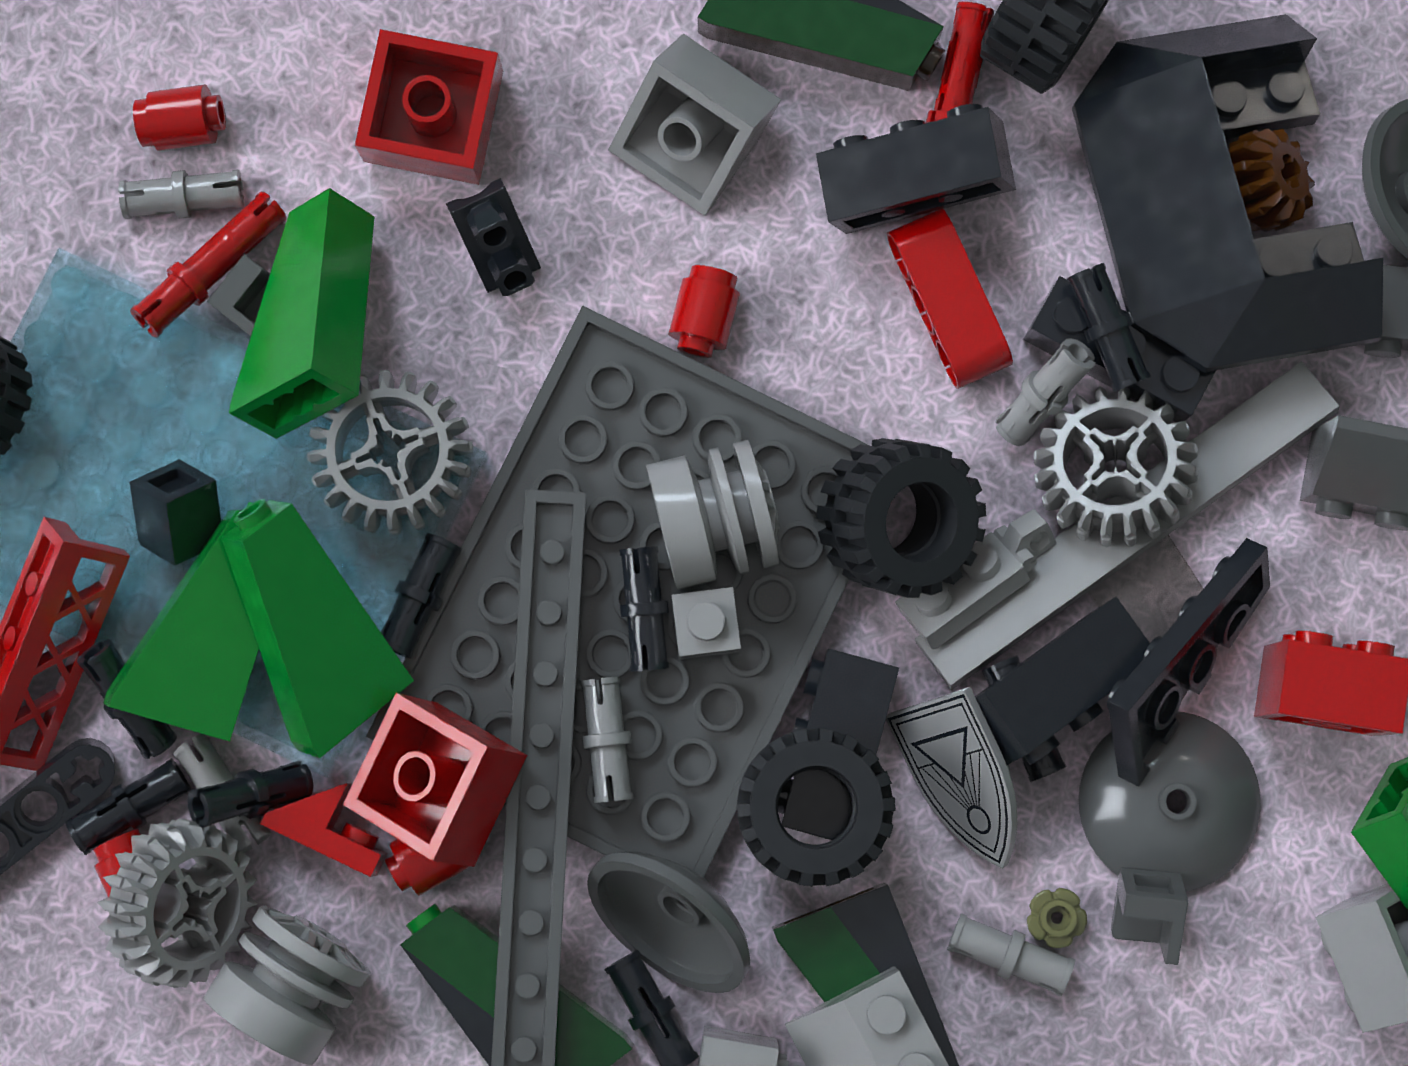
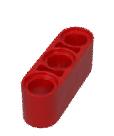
[887,209,1013,389]

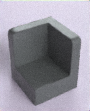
[207,254,270,336]
[1111,868,1188,965]

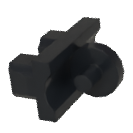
[446,178,541,296]

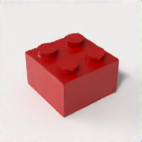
[355,29,504,185]
[1254,631,1408,736]
[343,693,527,867]

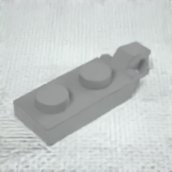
[895,509,1057,649]

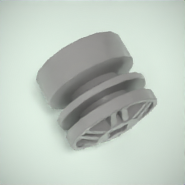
[646,440,780,590]
[203,905,371,1065]

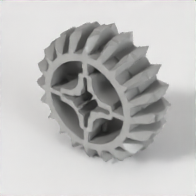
[307,370,474,535]
[1034,386,1199,548]
[97,819,258,988]

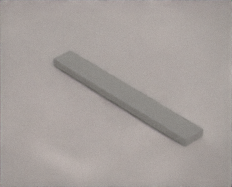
[915,361,1340,690]

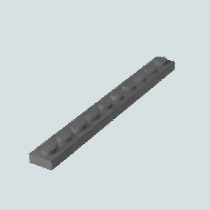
[491,489,586,1066]

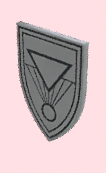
[886,687,1018,869]

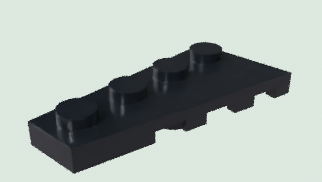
[1107,538,1270,787]

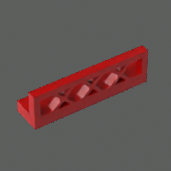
[0,517,130,771]

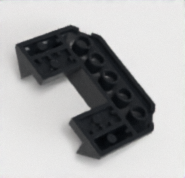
[1072,14,1383,373]

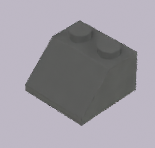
[1300,415,1408,531]

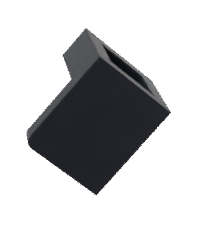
[129,459,221,566]

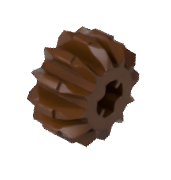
[1228,128,1315,232]

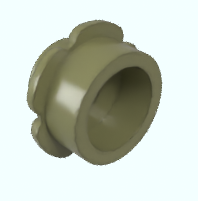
[1027,888,1087,948]

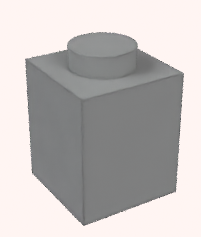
[671,587,741,660]

